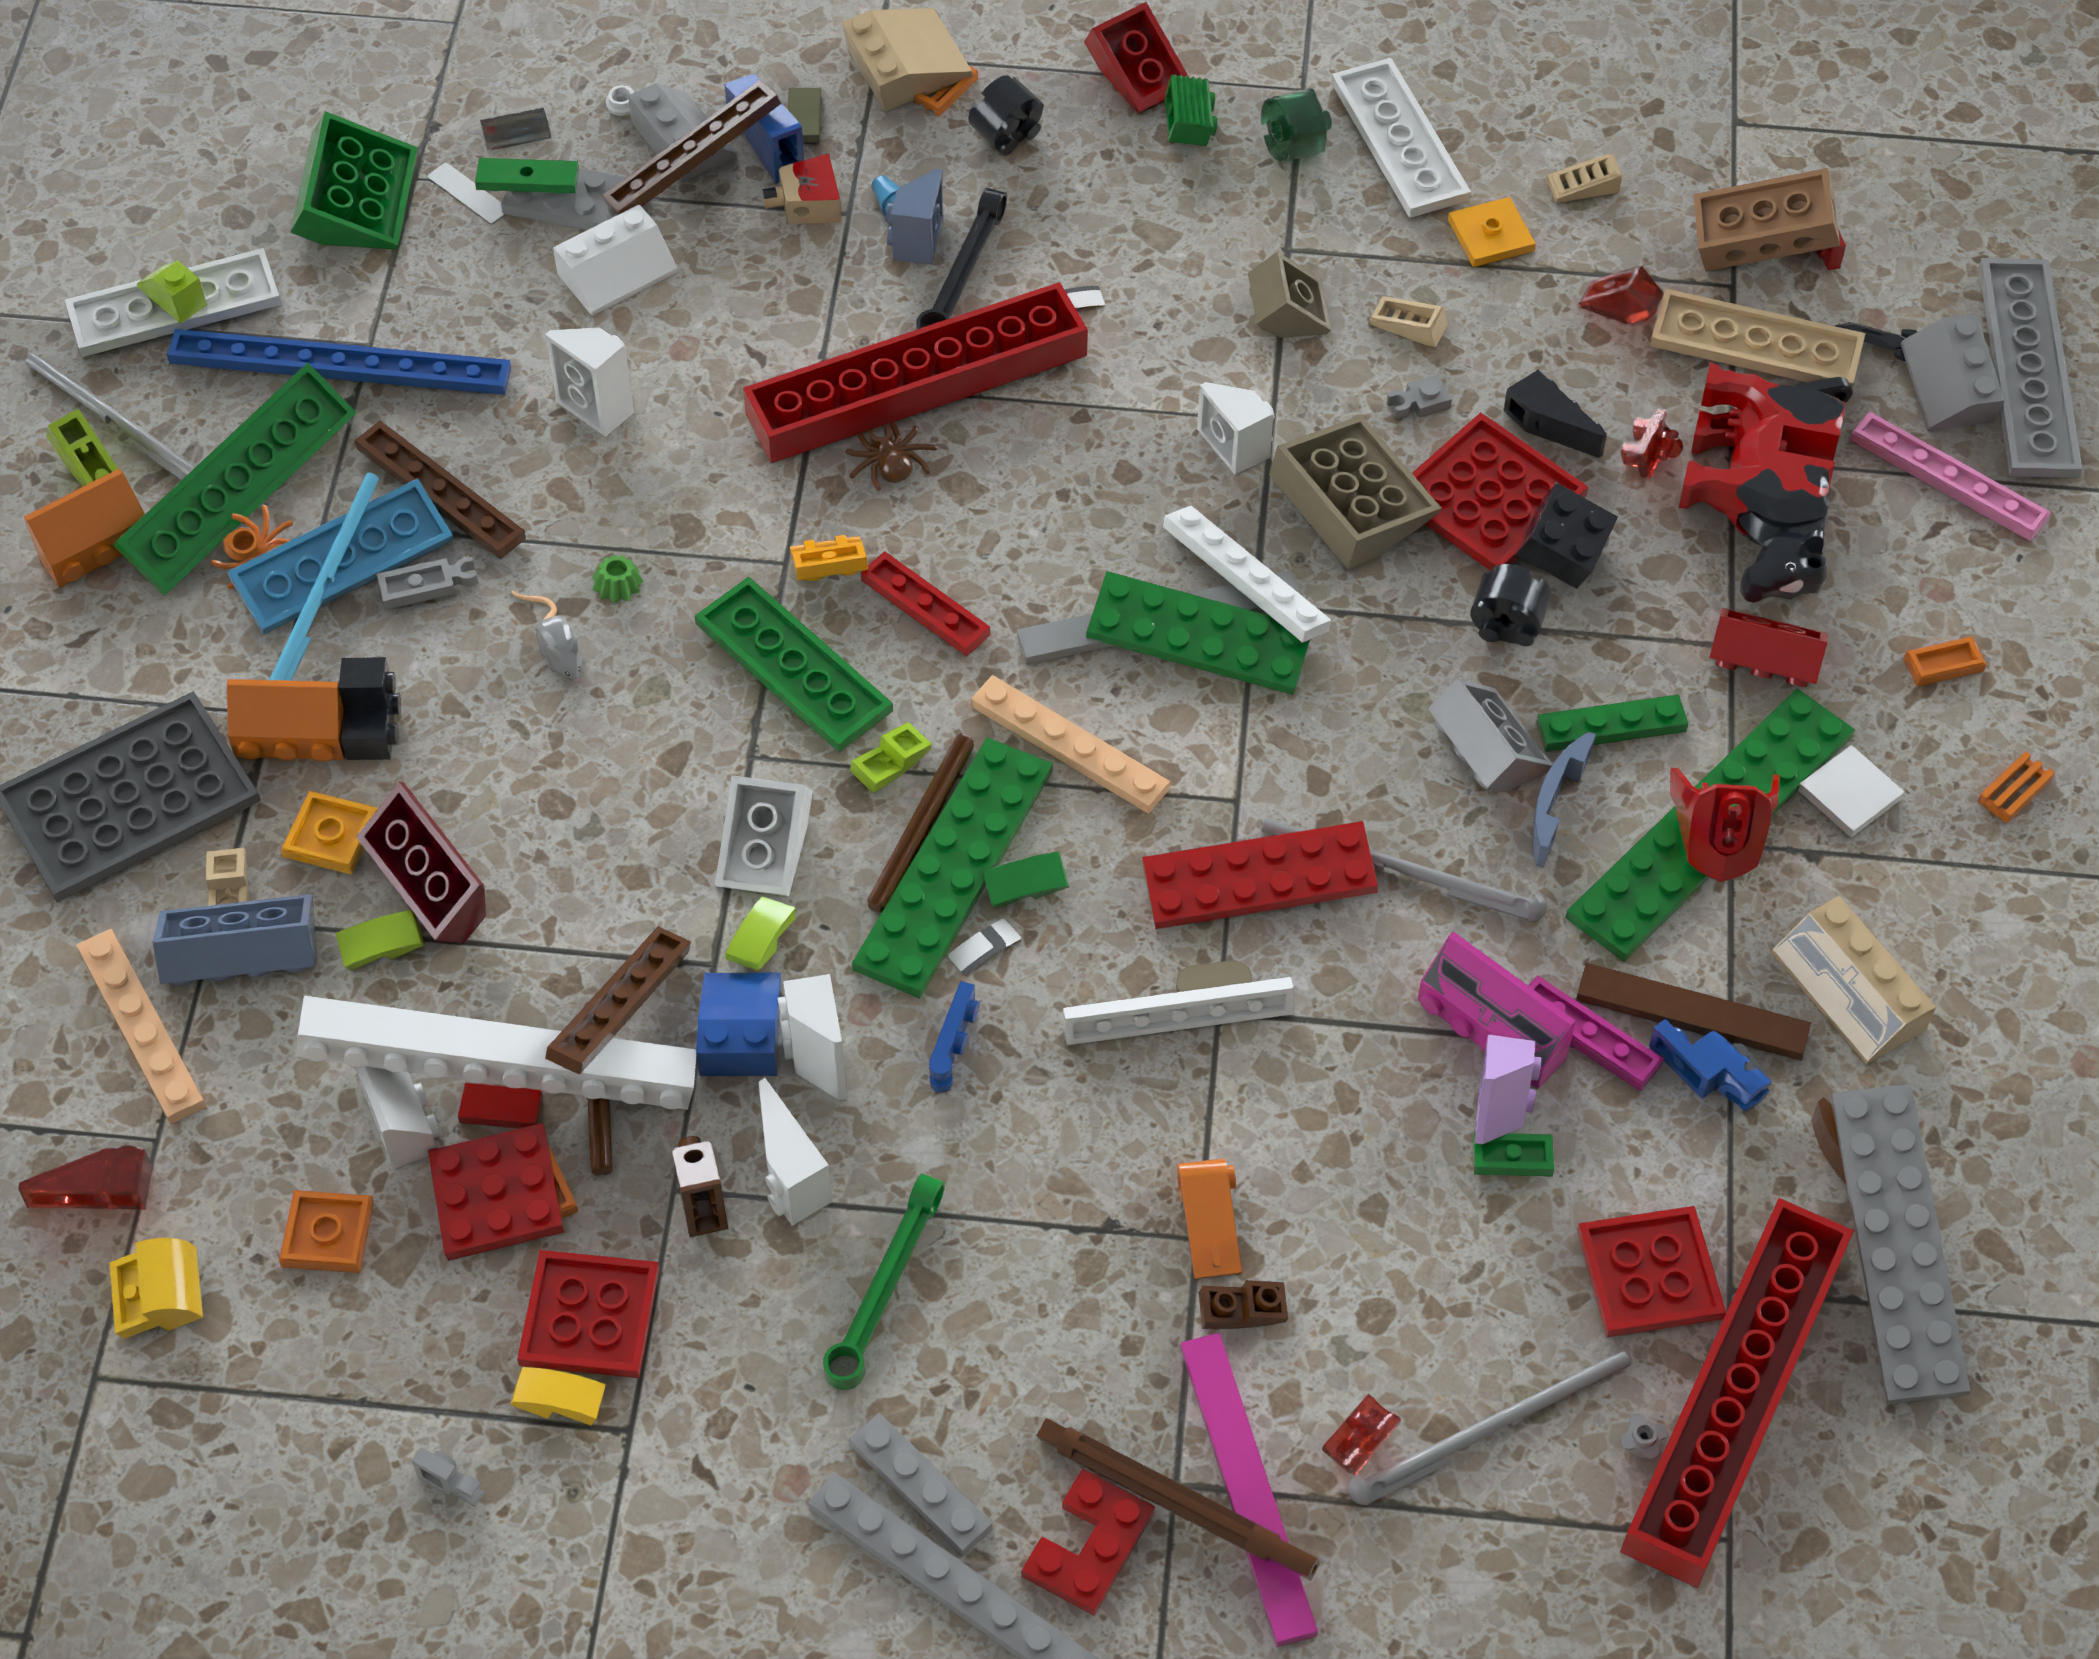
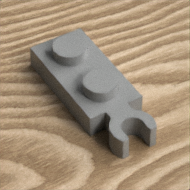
[377,557,479,610]

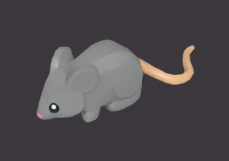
[511,590,583,681]

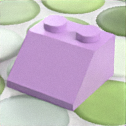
[1475,1035,1541,1144]

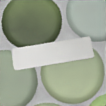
[427,163,504,223]

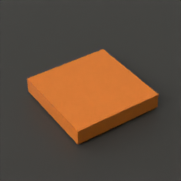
[279,1190,374,1273]

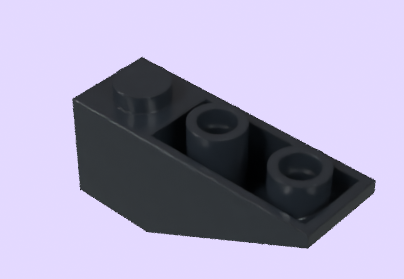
[1503,370,1607,458]

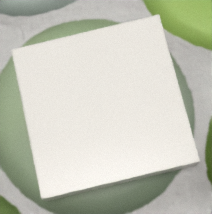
[1798,745,1905,838]

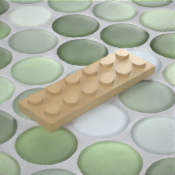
[1650,288,1865,388]

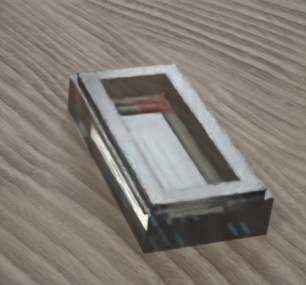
[480,108,551,151]

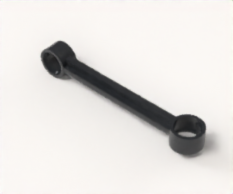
[916,188,1007,329]

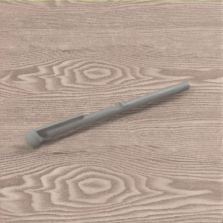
[26,353,196,480]
[1261,818,1547,922]
[1348,1351,1631,1505]

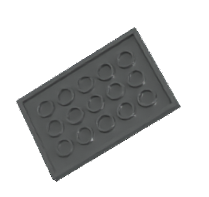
[0,691,261,903]

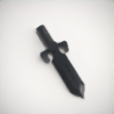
[1834,322,1918,362]

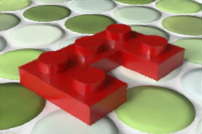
[1021,1468,1155,1616]

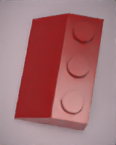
[1709,607,1828,687]

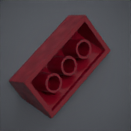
[356,782,486,944]

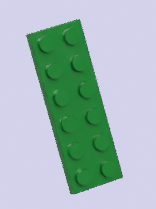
[1086,571,1311,695]
[695,576,893,752]

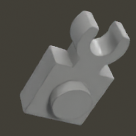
[1386,375,1452,419]
[412,1447,484,1507]

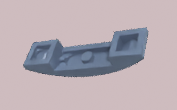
[1532,732,1596,867]

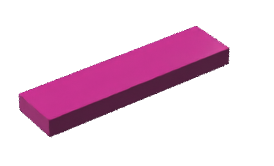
[1528,975,1664,1092]

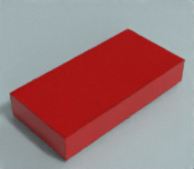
[458,1082,543,1128]

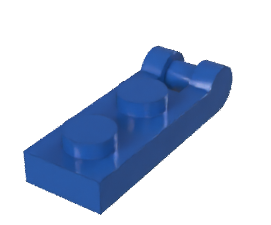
[929,981,980,1093]

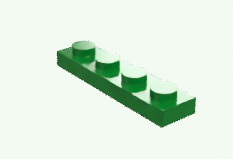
[1536,694,1689,752]

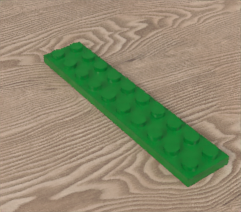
[1565,688,1855,962]

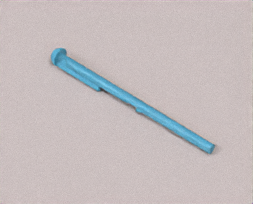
[269,473,379,681]

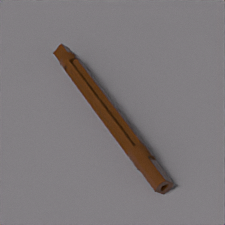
[1036,1418,1320,1581]

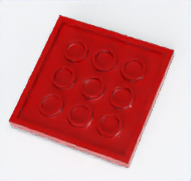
[1412,412,1589,571]

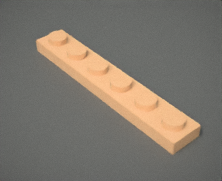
[971,675,1170,814]
[76,928,206,1125]

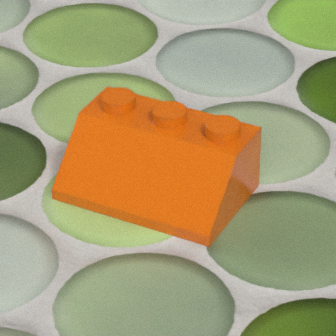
[24,468,145,588]
[227,679,345,762]

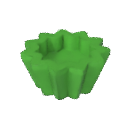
[592,555,643,603]

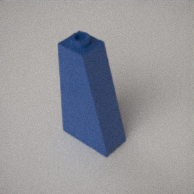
[724,73,804,184]

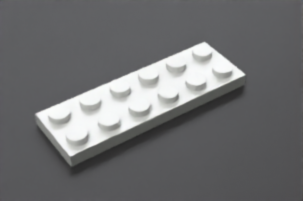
[1331,58,1471,218]
[65,248,282,357]

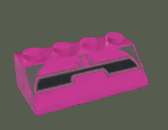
[1418,931,1576,1089]

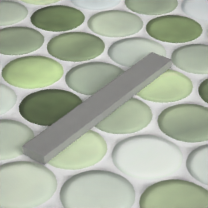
[1017,570,1301,665]

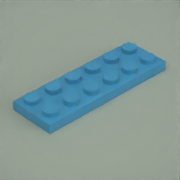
[228,478,453,635]

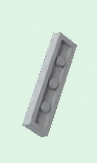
[849,1413,993,1556]

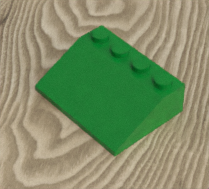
[290,111,418,249]

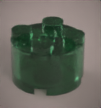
[1261,88,1332,161]

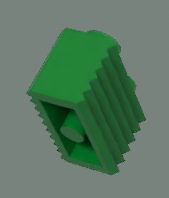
[1164,74,1218,146]

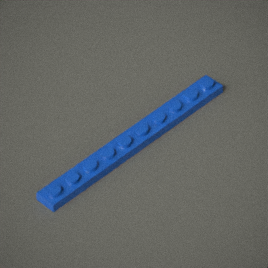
[167,329,512,395]

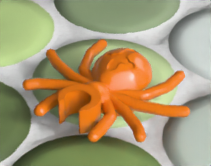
[211,505,293,589]

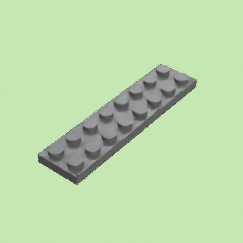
[1979,258,2082,478]
[1831,1083,1971,1405]

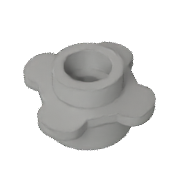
[1620,1414,1668,1460]

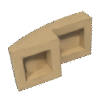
[206,848,249,906]

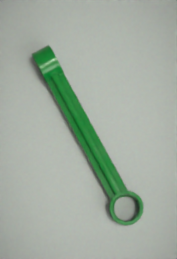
[823,1173,945,1390]

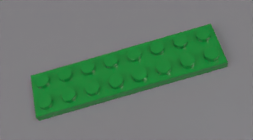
[113,362,357,596]
[852,737,1053,999]

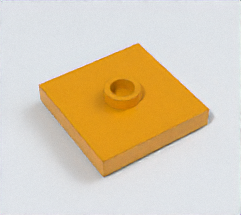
[1448,197,1536,267]
[280,791,378,875]

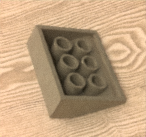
[1269,415,1442,569]

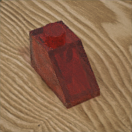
[1578,265,1664,324]

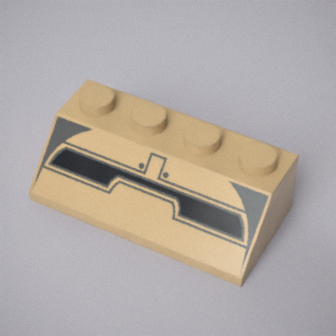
[1771,896,1936,1065]

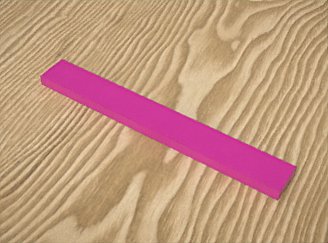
[1180,1333,1318,1647]

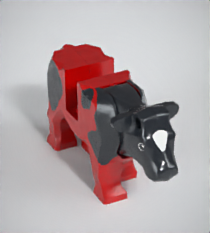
[1678,362,1845,603]

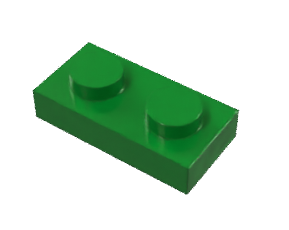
[1472,1132,1554,1177]

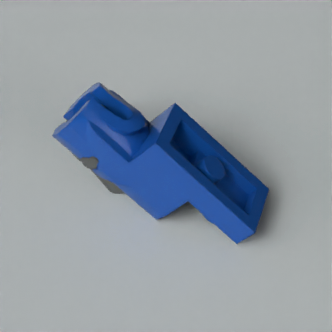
[1649,1019,1772,1111]

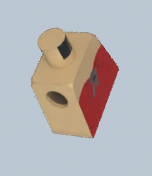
[762,154,842,224]

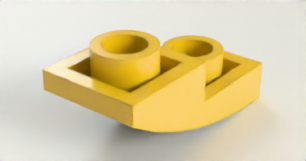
[510,1367,606,1426]

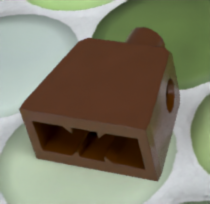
[672,1136,729,1237]

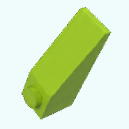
[46,408,136,496]

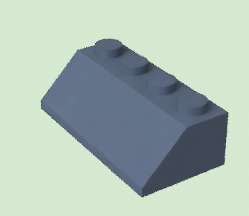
[152,894,317,986]

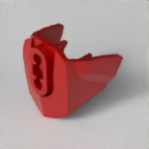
[1670,767,1780,882]

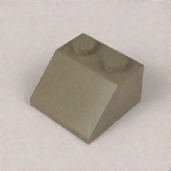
[1248,251,1331,338]

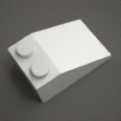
[715,776,813,896]
[758,1078,832,1226]

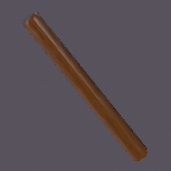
[867,733,974,913]

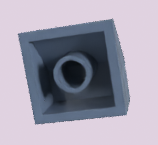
[886,169,944,265]

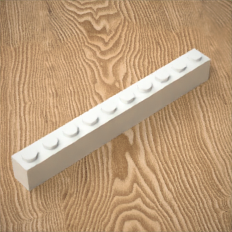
[295,996,696,1110]

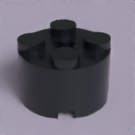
[968,75,1044,156]
[1470,564,1552,646]

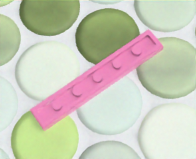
[1850,412,2051,542]

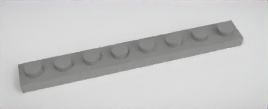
[808,1472,1099,1659]

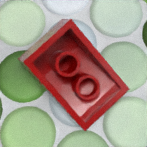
[1084,2,1190,114]

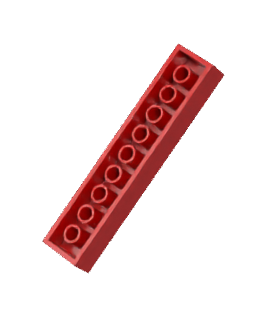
[743,282,1088,463]
[1620,1198,1854,1588]

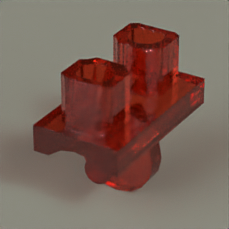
[1621,409,1683,478]
[1322,1394,1401,1476]

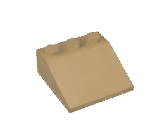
[842,8,973,112]

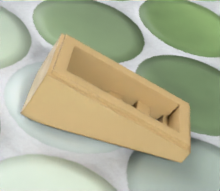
[1547,154,1622,203]
[1369,296,1448,347]

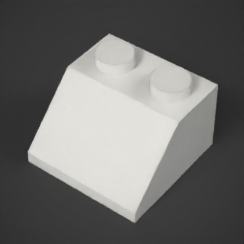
[1197,382,1275,475]

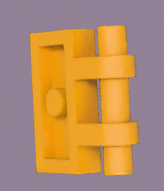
[790,535,868,581]

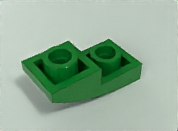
[982,851,1070,909]

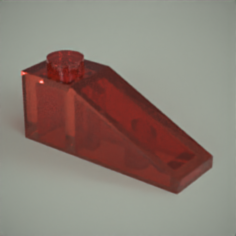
[18,1145,153,1210]

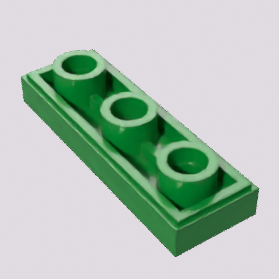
[475,158,579,194]

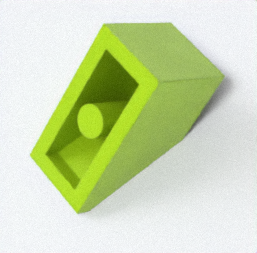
[137,260,207,324]

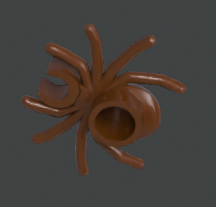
[845,422,937,491]

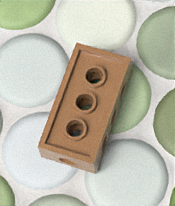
[1693,168,1840,271]

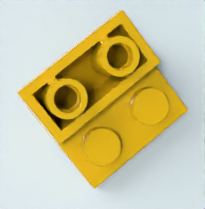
[109,1238,203,1339]

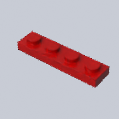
[861,551,991,657]

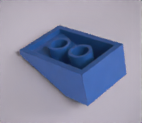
[696,972,781,1076]

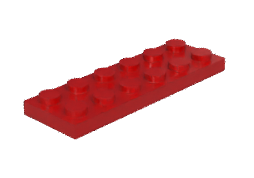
[1142,821,1378,929]

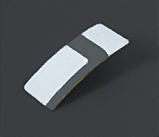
[1064,286,1105,308]
[948,919,1021,975]

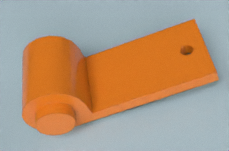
[1176,1158,1242,1279]

